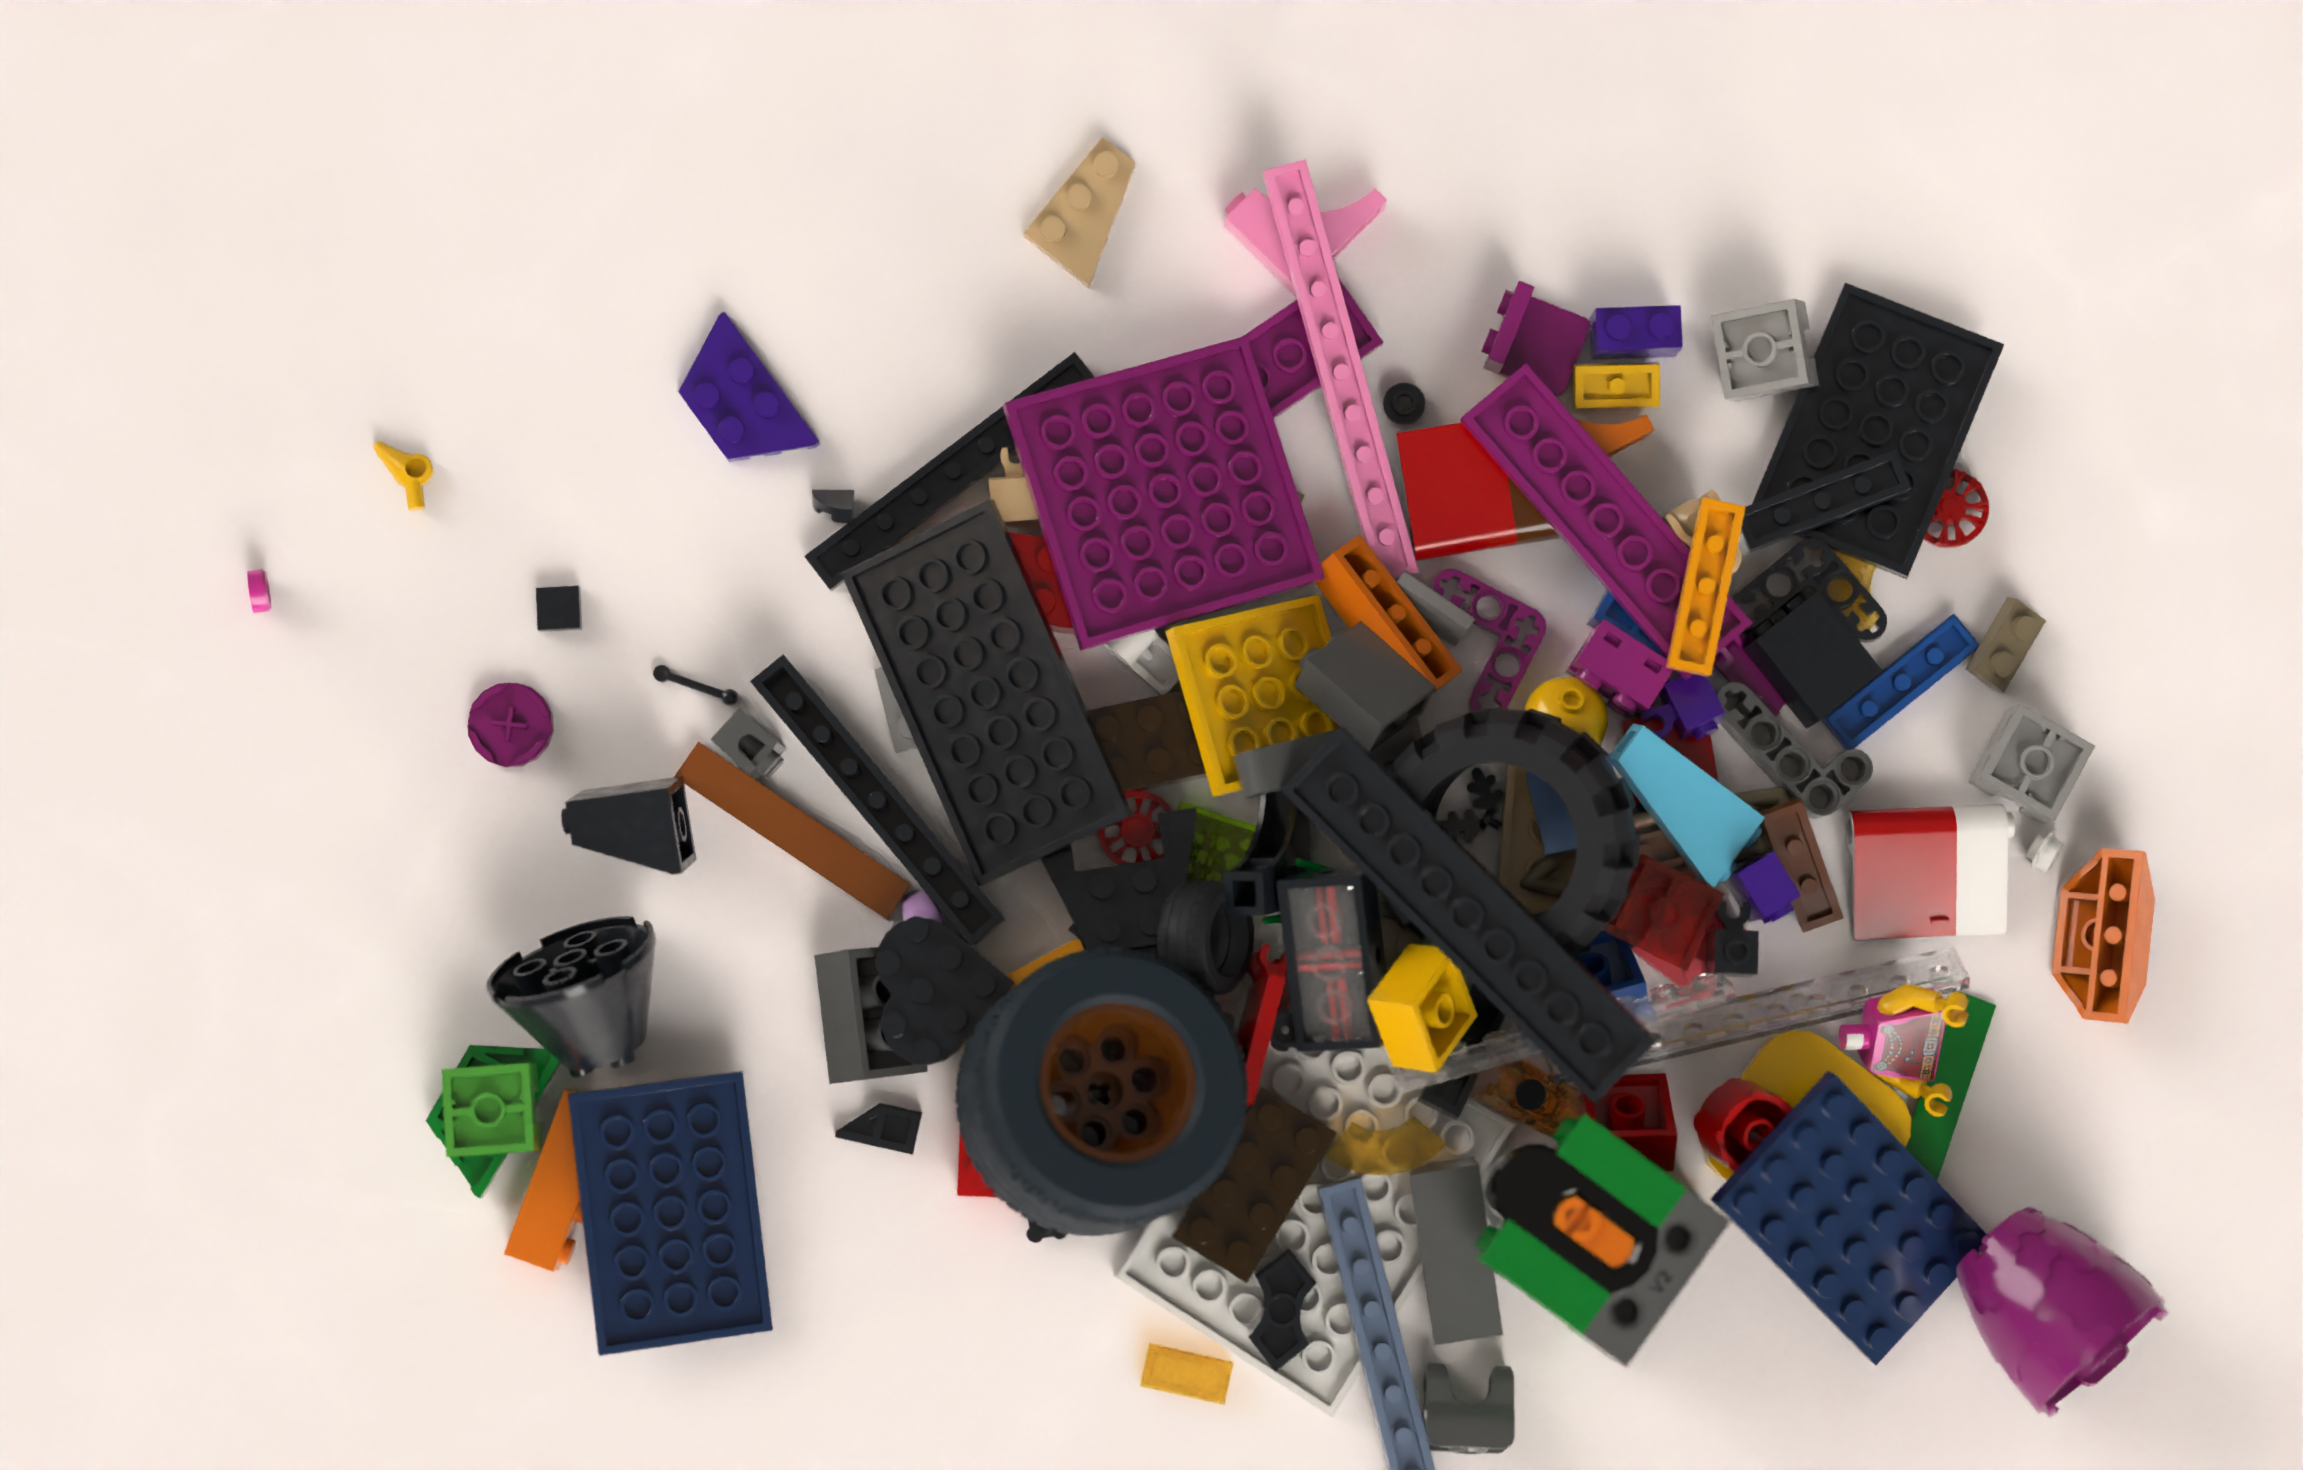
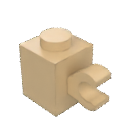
[988,447,1038,522]

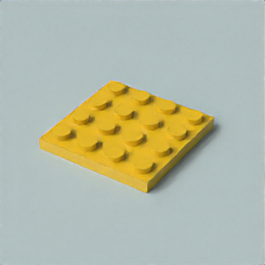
[1165,594,1341,797]

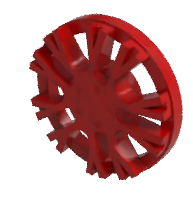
[1923,469,1989,548]
[1098,790,1173,865]

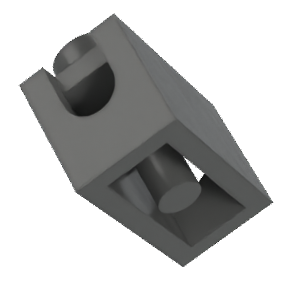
[710,707,786,781]

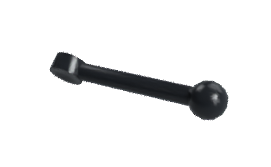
[653,665,738,706]

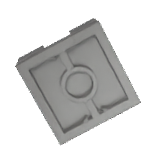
[1711,299,1819,401]
[1968,704,2095,824]

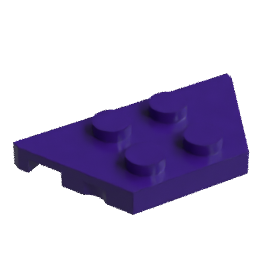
[678,312,820,462]

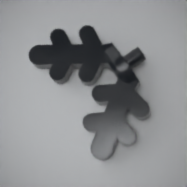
[1439,767,1504,844]

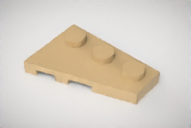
[1023,137,1135,288]

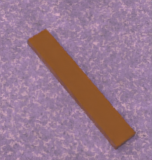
[674,742,911,920]

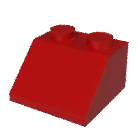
[1580,1073,1678,1172]

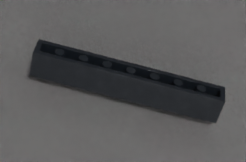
[750,654,1006,948]

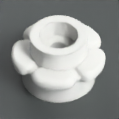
[2026,832,2064,873]

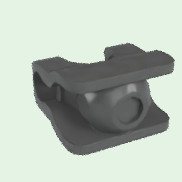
[1423,1363,1515,1454]

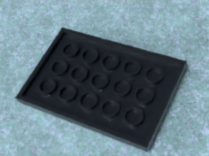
[1752,282,2005,579]

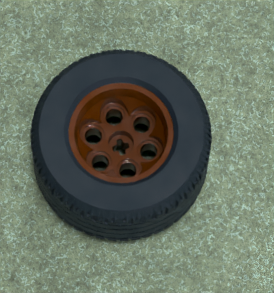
[955,948,1248,1236]

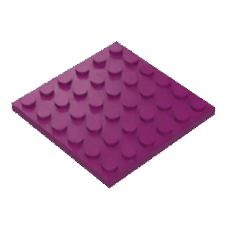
[1002,336,1325,651]

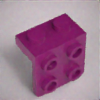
[1481,281,1590,397]

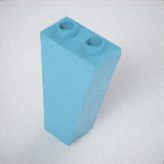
[1608,723,1765,887]

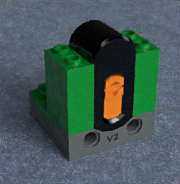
[1474,1114,1731,1367]

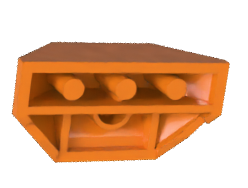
[2052,848,2155,1024]

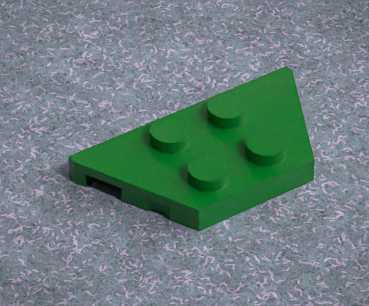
[425,1045,561,1198]

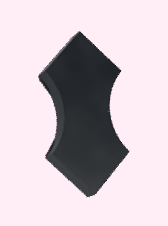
[1248,1248,1316,1372]

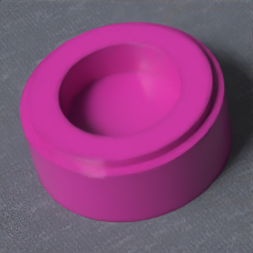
[247,569,271,613]

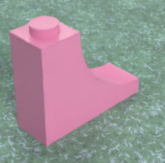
[1224,188,1387,297]

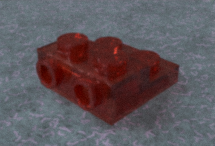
[1604,853,1725,971]

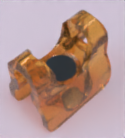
[1474,1048,1584,1138]

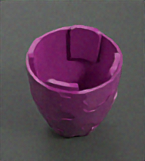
[1956,1206,2169,1418]

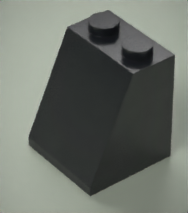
[561,776,697,875]

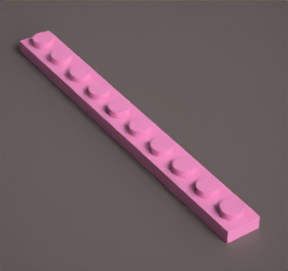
[1262,159,1419,579]

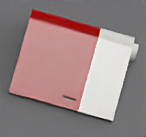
[1846,804,2015,940]

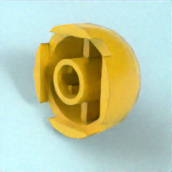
[1524,676,1608,746]

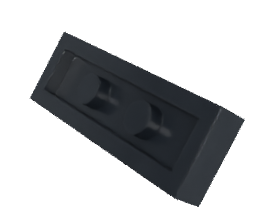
[1417,984,1506,1120]

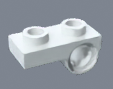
[1103,630,1179,695]

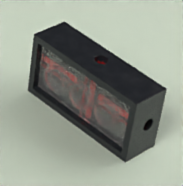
[1276,867,1387,1052]

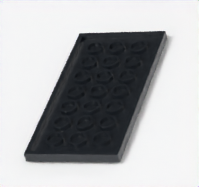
[841,499,1134,886]

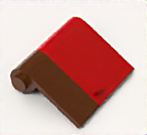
[1396,423,1561,561]

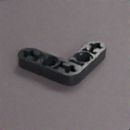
[1732,538,1887,643]

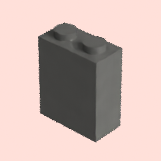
[1294,621,1436,753]

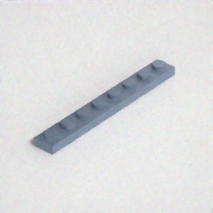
[1316,1176,1435,1470]

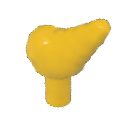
[373,441,434,511]

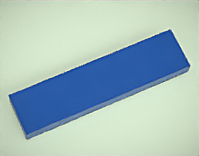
[1821,614,1979,751]

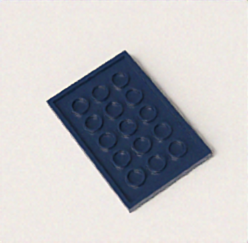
[567,1071,773,1356]
[1710,1071,1987,1366]

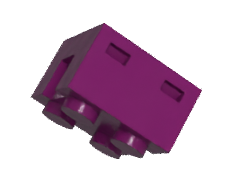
[1565,619,1674,718]

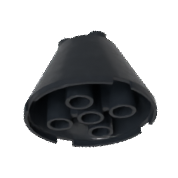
[486,916,656,1077]

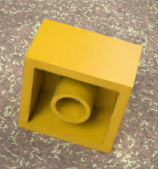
[1367,944,1477,1073]

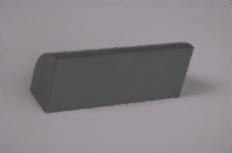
[1409,1156,1503,1345]

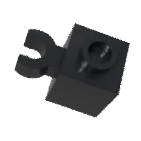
[1706,901,1759,978]

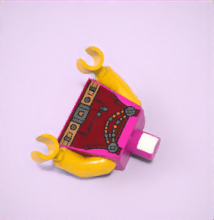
[1838,984,1969,1117]

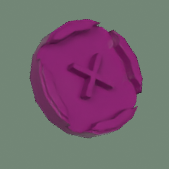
[467,682,554,768]

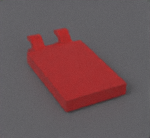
[1237,944,1287,1107]

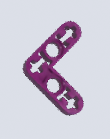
[1431,569,1546,712]

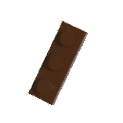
[1759,797,1844,933]

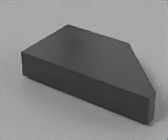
[835,1103,923,1155]

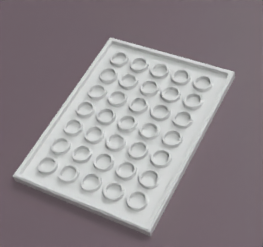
[1114,1000,1517,1418]

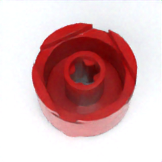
[1693,1077,1793,1172]

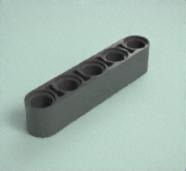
[1233,718,1422,799]

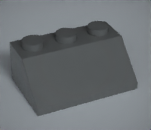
[814,947,928,1084]

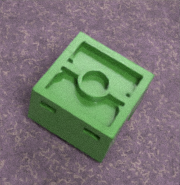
[441,1063,542,1157]

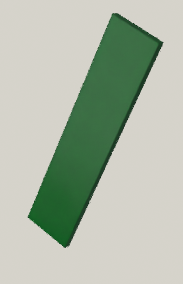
[1905,990,1996,1181]

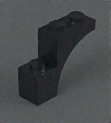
[1224,790,1311,916]

